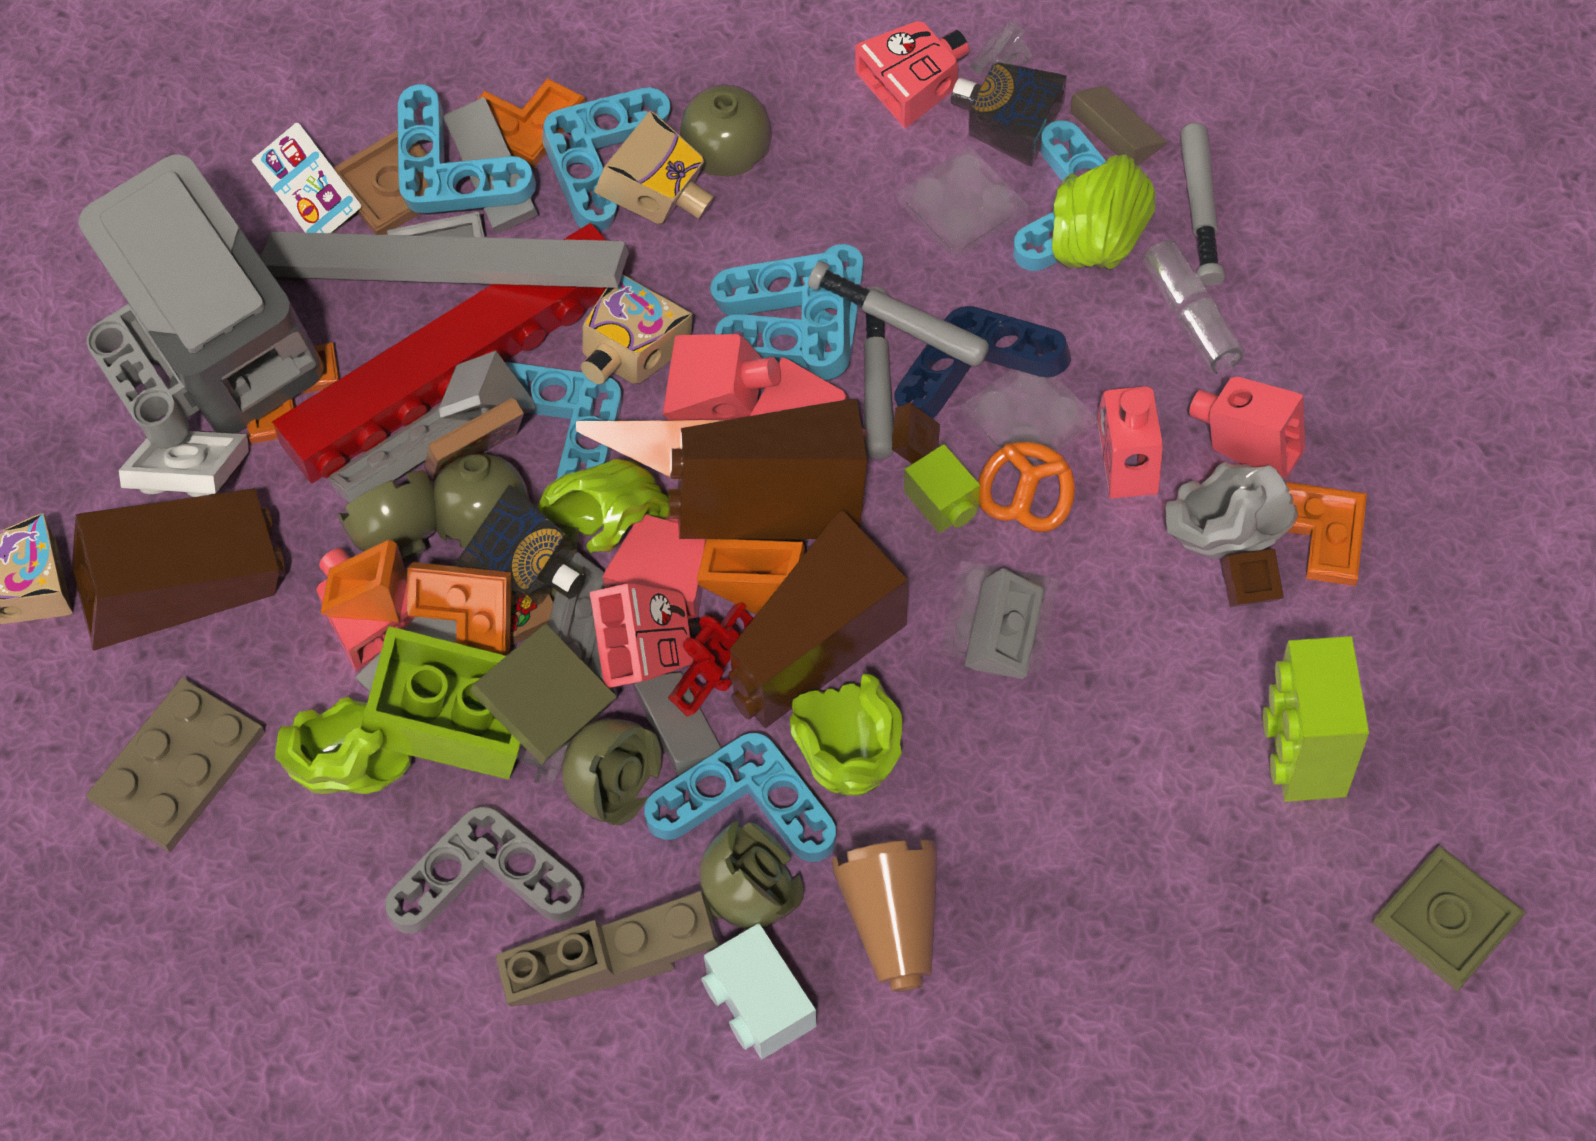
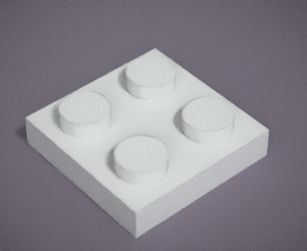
[119,431,249,497]

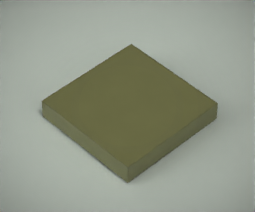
[470,623,617,765]
[1373,846,1526,992]

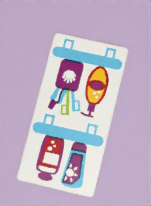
[251,123,361,233]

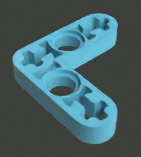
[398,84,536,214]
[542,87,670,232]
[1013,120,1106,271]
[715,244,863,368]
[710,253,850,380]
[505,362,622,479]
[644,733,836,862]

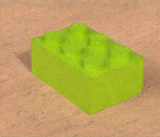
[361,626,520,780]
[1263,636,1369,802]

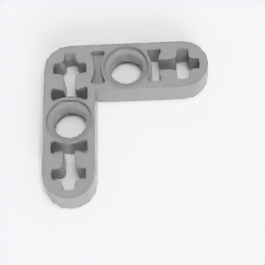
[385,807,584,934]

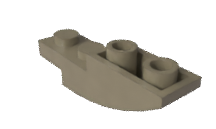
[495,891,720,1007]

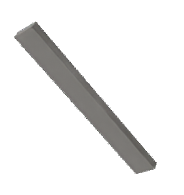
[260,232,629,288]

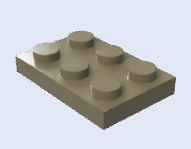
[85,678,265,853]

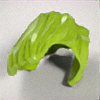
[1052,154,1156,269]
[536,459,668,553]
[789,674,902,796]
[275,697,411,794]

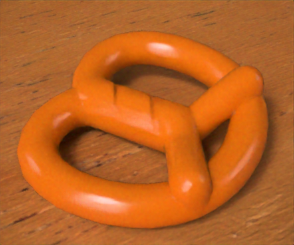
[978,441,1075,533]

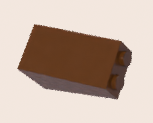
[668,399,867,539]
[72,488,284,651]
[729,510,908,729]

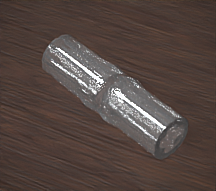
[1142,240,1245,374]

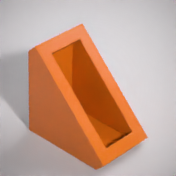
[320,539,407,622]
[696,539,805,615]

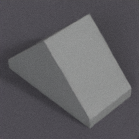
[439,351,535,421]

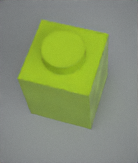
[904,444,980,533]

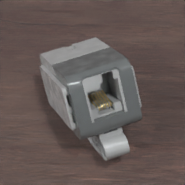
[78,154,324,449]

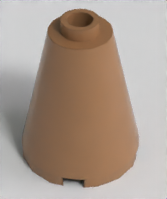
[832,839,937,992]

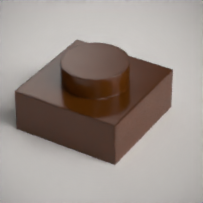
[892,403,940,464]
[1221,549,1284,607]

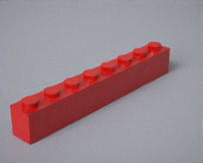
[272,222,626,484]

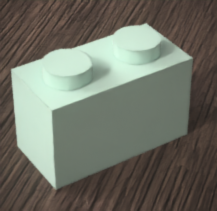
[701,923,817,1060]

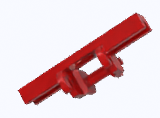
[668,602,754,717]

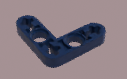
[894,306,1071,419]

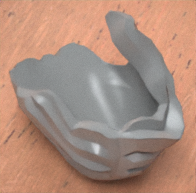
[1165,462,1299,560]

